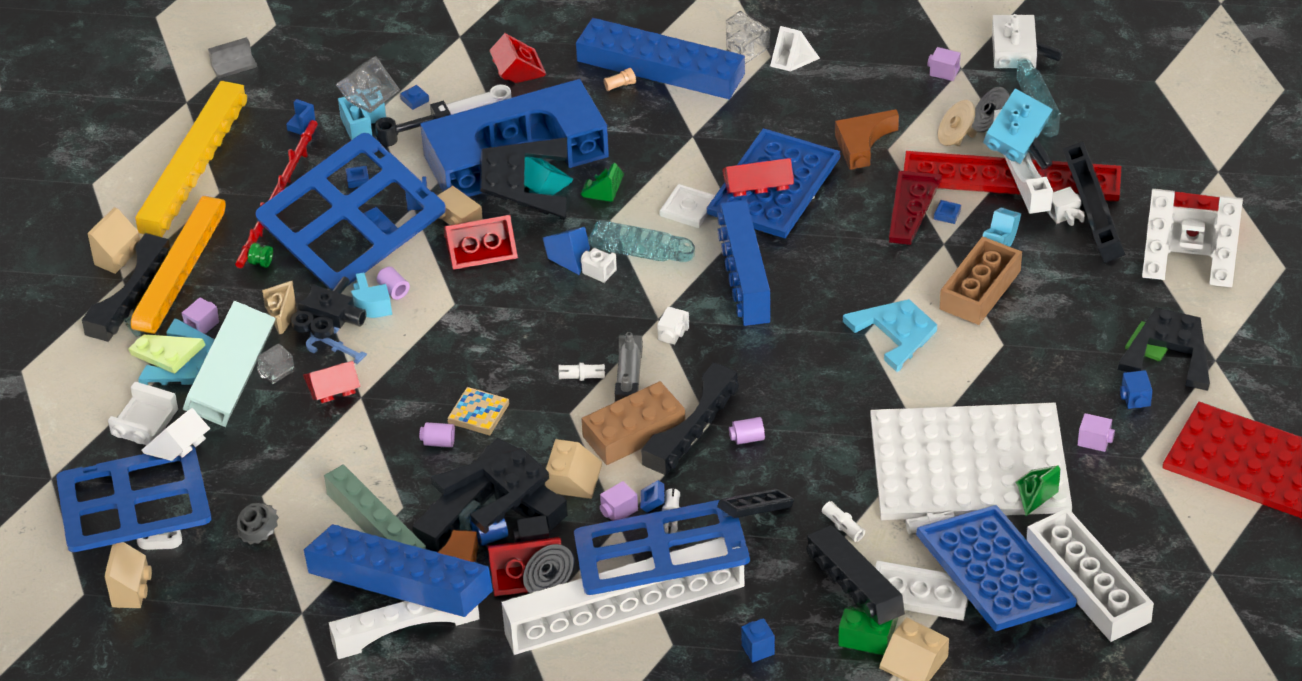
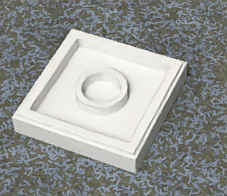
[660,184,715,228]

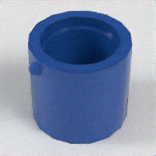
[470,517,508,546]

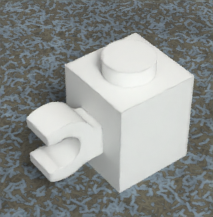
[1047,187,1084,226]

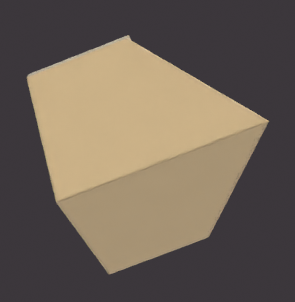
[262,281,297,334]

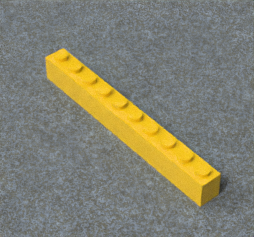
[135,81,247,237]

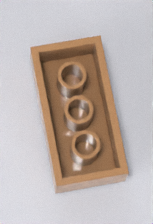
[939,236,1022,325]
[581,381,685,465]

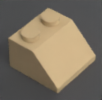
[88,207,140,274]
[545,439,602,499]
[105,542,152,608]
[880,617,949,681]

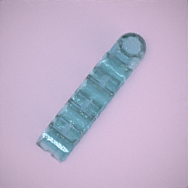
[1016,58,1061,136]
[588,220,695,262]

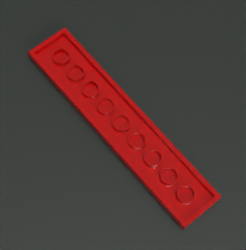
[903,151,1121,201]

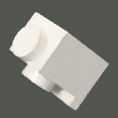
[581,248,617,283]
[657,307,689,345]

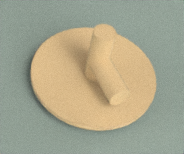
[938,100,977,146]

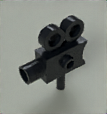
[291,277,367,339]

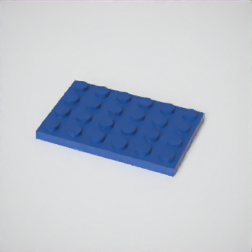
[707,128,840,238]
[916,505,1077,632]

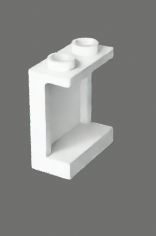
[108,382,178,445]

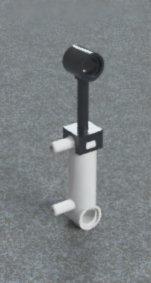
[375,85,511,147]

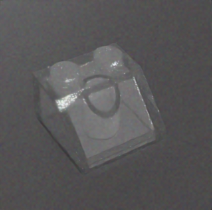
[336,56,400,113]

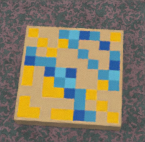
[448,387,509,436]

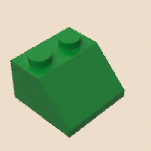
[839,606,898,655]

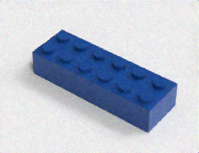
[717,200,770,326]

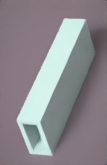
[183,301,276,427]

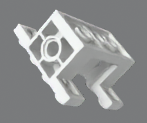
[1142,189,1243,287]

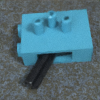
[983,88,1053,169]

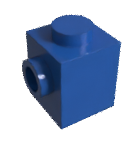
[1120,370,1153,409]
[741,618,775,663]

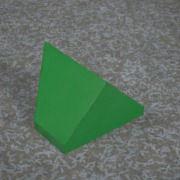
[581,163,624,202]
[1016,465,1061,516]

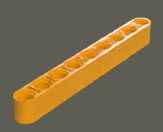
[131,196,226,334]

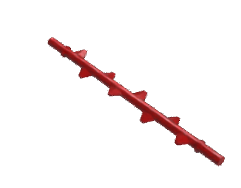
[235,120,318,268]

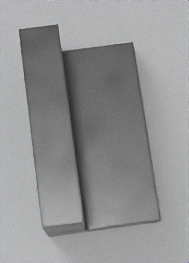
[208,37,257,79]

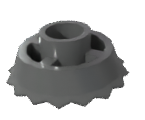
[236,503,279,545]

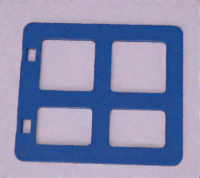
[256,133,446,291]
[56,445,212,552]
[574,500,750,595]

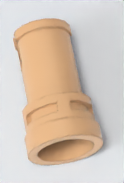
[603,68,636,91]

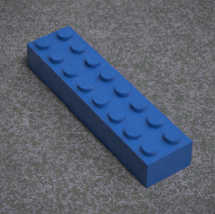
[576,18,745,100]
[303,524,493,617]

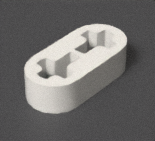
[137,530,182,550]

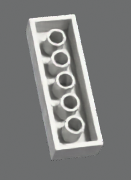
[1027,508,1154,642]

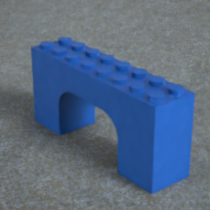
[420,79,609,197]

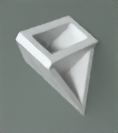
[770,26,820,71]

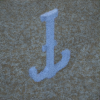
[306,327,367,364]

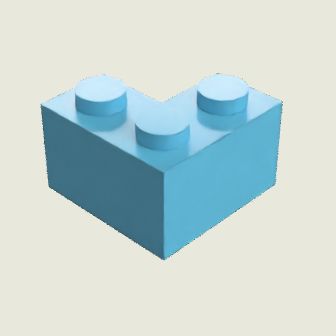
[338,88,386,140]

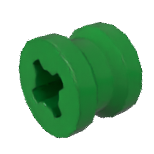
[248,243,273,268]

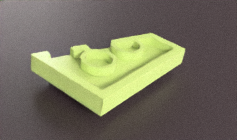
[128,334,206,374]

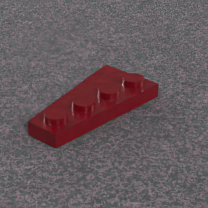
[889,171,942,245]

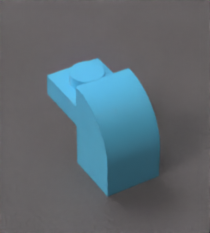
[983,208,1021,247]
[351,273,392,318]

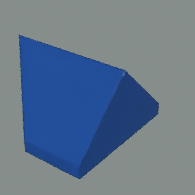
[542,227,590,275]

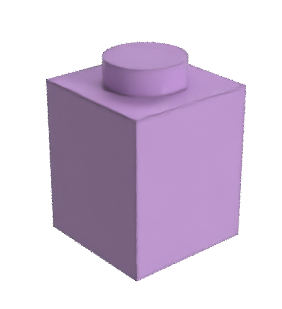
[927,47,961,81]
[182,298,219,334]
[1078,414,1115,452]
[600,481,638,521]

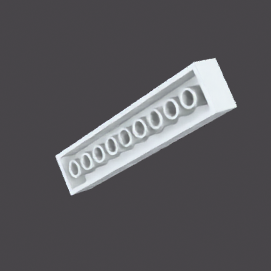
[502,537,744,655]

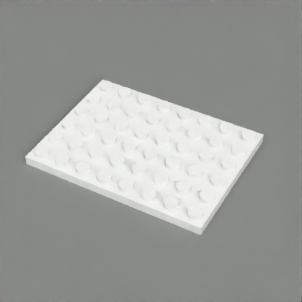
[870,403,1072,520]

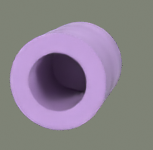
[377,267,410,300]
[729,417,765,444]
[419,422,455,447]

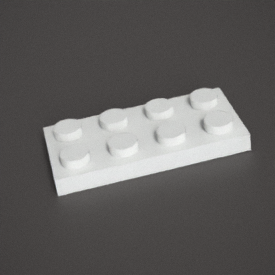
[875,561,969,620]

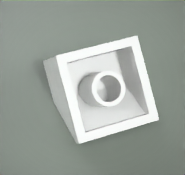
[142,408,210,461]

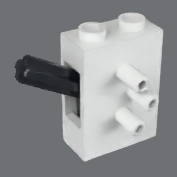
[992,14,1063,68]

